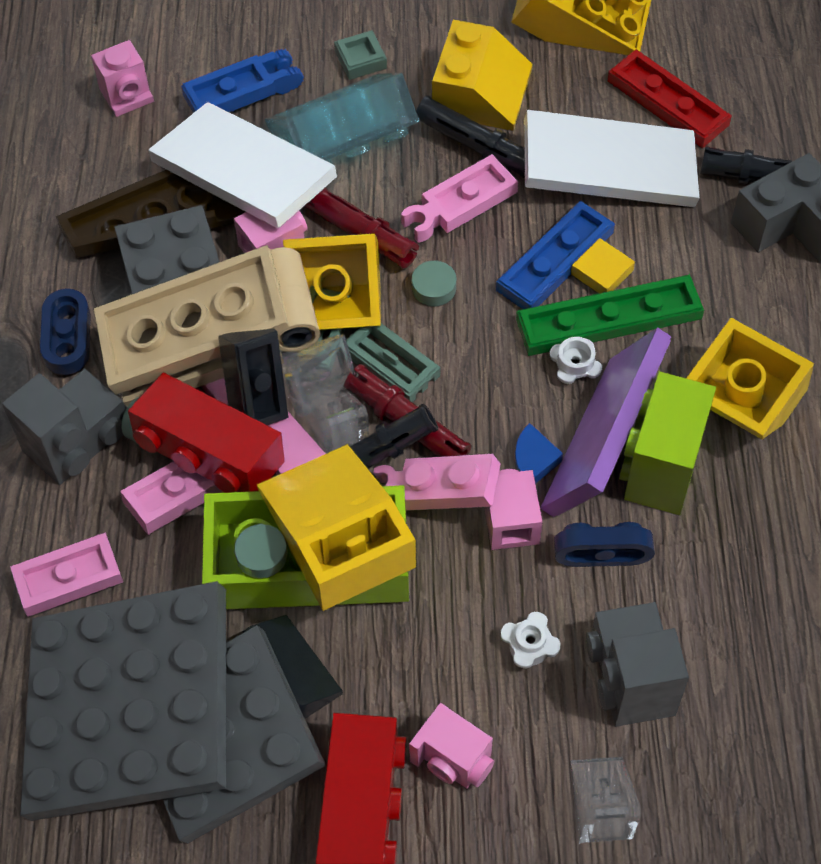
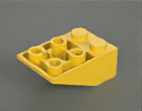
[511,0,651,55]
[257,444,416,611]

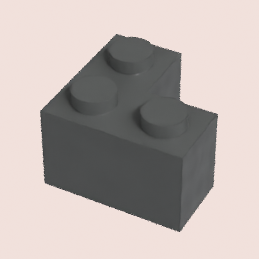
[731,153,821,264]
[2,369,126,485]
[586,602,689,727]

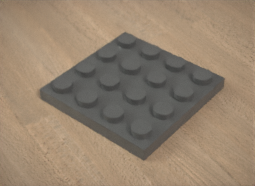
[20,581,226,821]

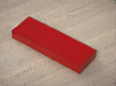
[607,49,732,149]

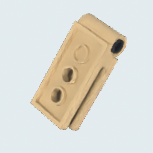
[94,245,320,407]

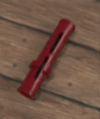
[303,188,419,268]
[344,364,472,457]

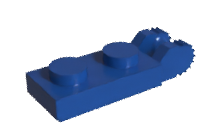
[181,49,304,113]

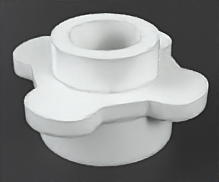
[550,337,602,384]
[501,612,560,668]

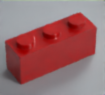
[128,372,285,493]
[316,713,407,864]

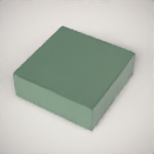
[334,30,387,80]

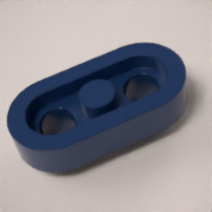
[40,289,91,375]
[554,522,655,567]

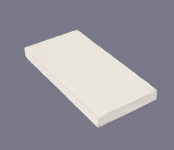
[148,102,337,229]
[524,110,700,207]

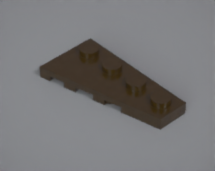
[56,169,246,258]

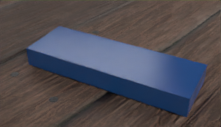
[496,201,615,309]

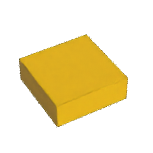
[571,238,635,293]

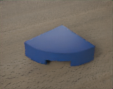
[515,423,563,484]

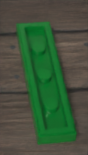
[516,274,704,356]

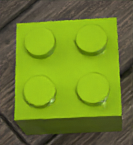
[619,371,716,516]

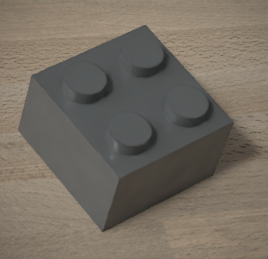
[115,205,219,294]

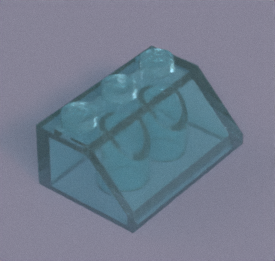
[265,73,419,164]

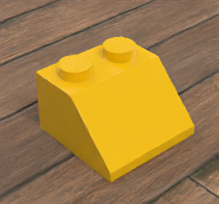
[432,19,532,131]
[283,234,381,330]
[686,318,814,440]

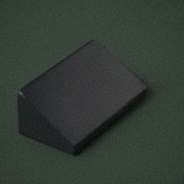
[218,329,289,425]
[242,615,343,719]

